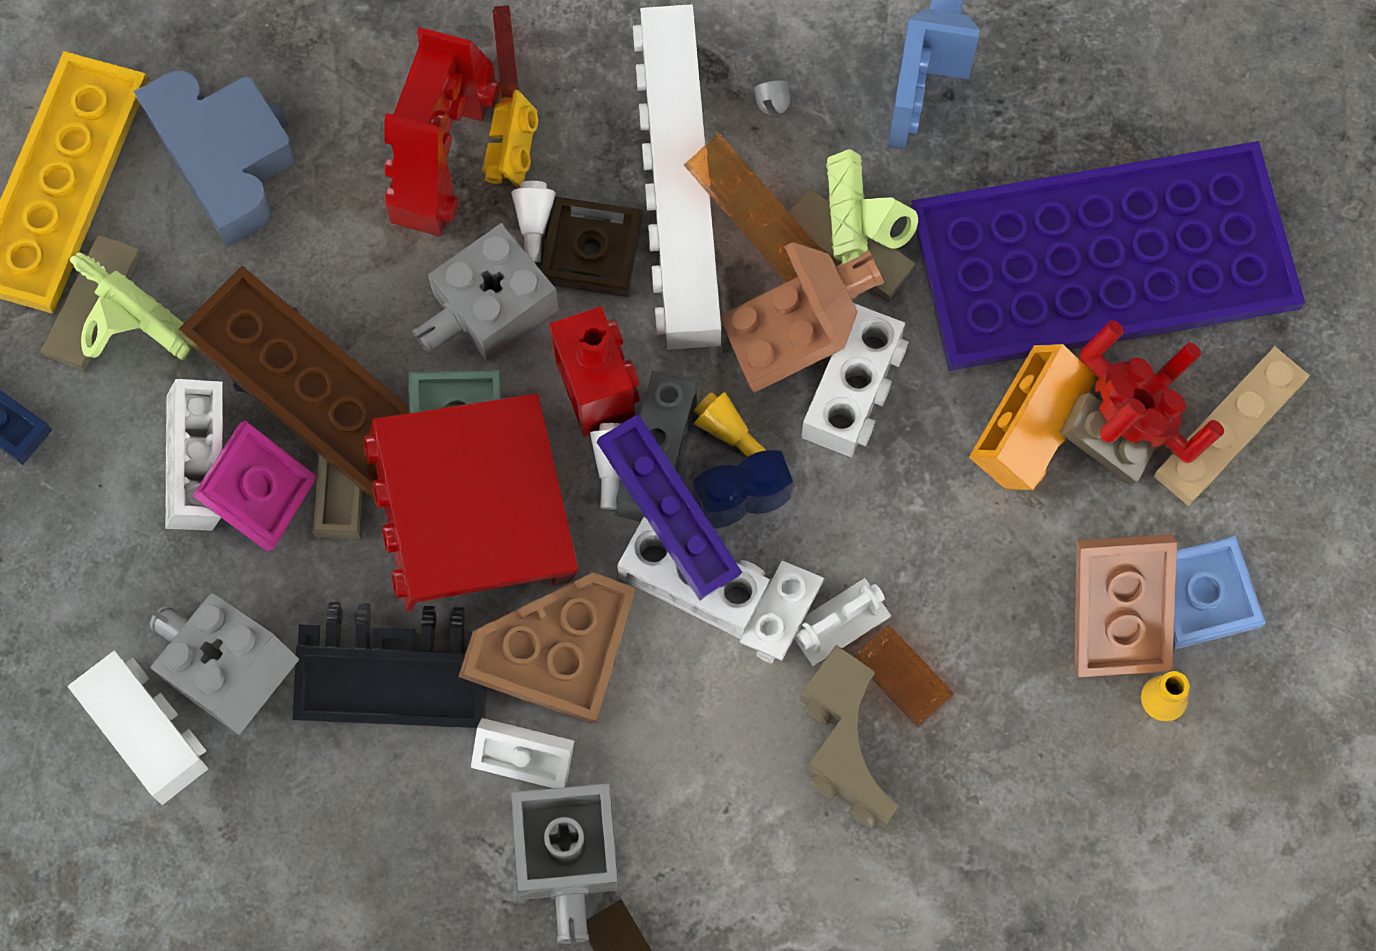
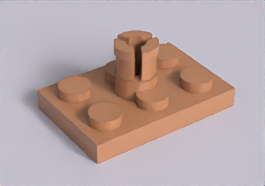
[1074,534,1177,678]

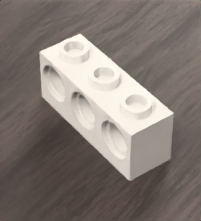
[801,303,909,458]
[165,379,223,531]
[617,517,770,639]

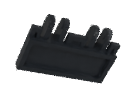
[292,602,487,728]

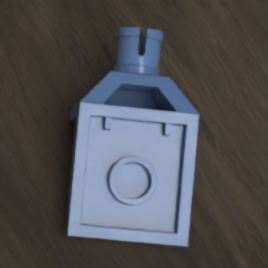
[888,0,980,149]

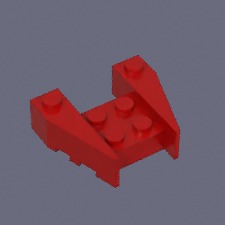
[384,27,500,237]

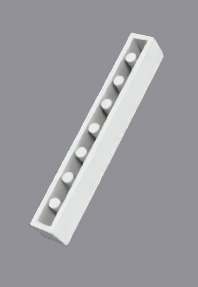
[633,4,721,350]

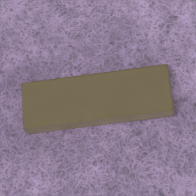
[781,188,916,302]
[40,234,142,372]

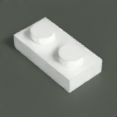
[471,718,575,788]

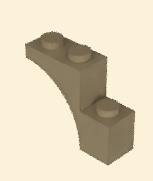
[801,645,899,830]

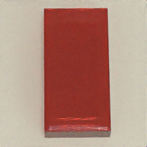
[492,5,519,98]

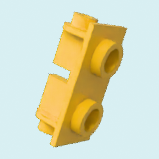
[482,90,538,188]

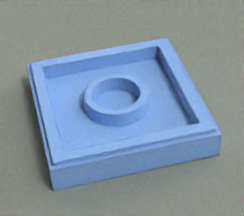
[1173,536,1266,650]

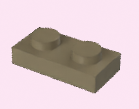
[1060,393,1155,483]

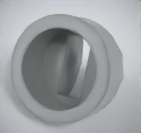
[754,80,791,116]

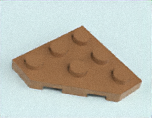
[458,572,636,724]

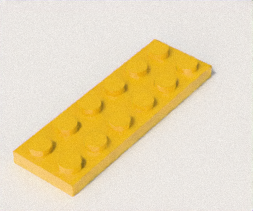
[0,51,149,314]

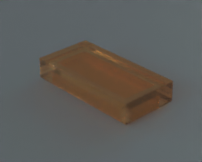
[854,625,954,728]

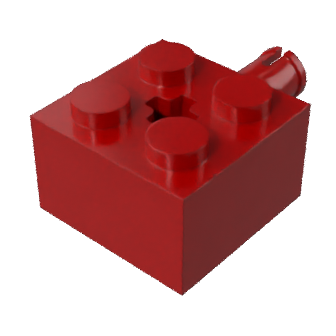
[549,306,640,438]

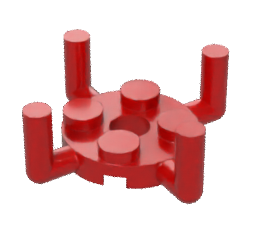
[1079,320,1224,463]

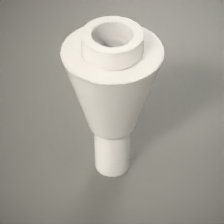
[511,181,556,266]
[590,423,621,510]

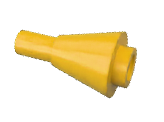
[693,391,769,466]

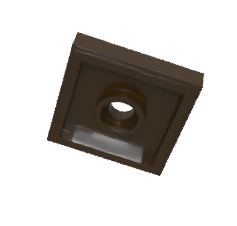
[540,196,643,297]

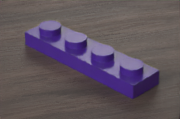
[596,414,743,601]

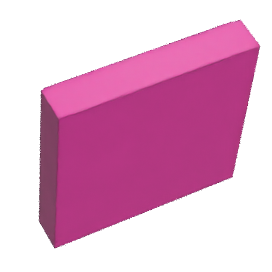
[193,421,318,552]

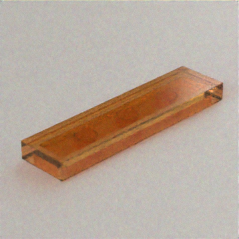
[684,133,823,282]

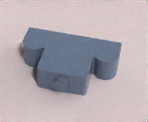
[134,71,296,247]

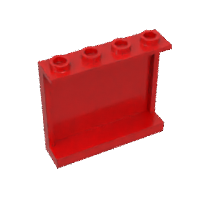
[363,393,578,611]

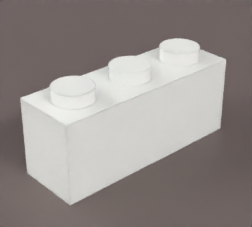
[68,650,208,805]

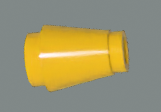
[1141,671,1190,721]

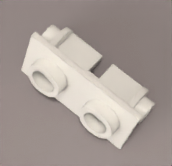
[739,561,824,663]
[794,578,891,667]

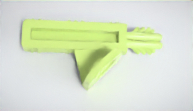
[826,149,918,264]
[70,252,196,360]

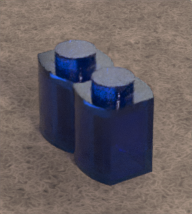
[693,450,793,529]

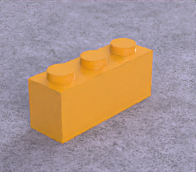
[969,344,1098,490]

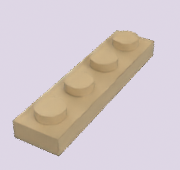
[1154,346,1310,506]

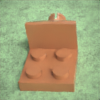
[720,242,885,393]

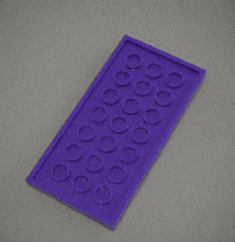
[910,141,1305,371]

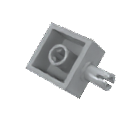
[412,223,559,361]
[150,592,299,735]
[511,783,619,944]

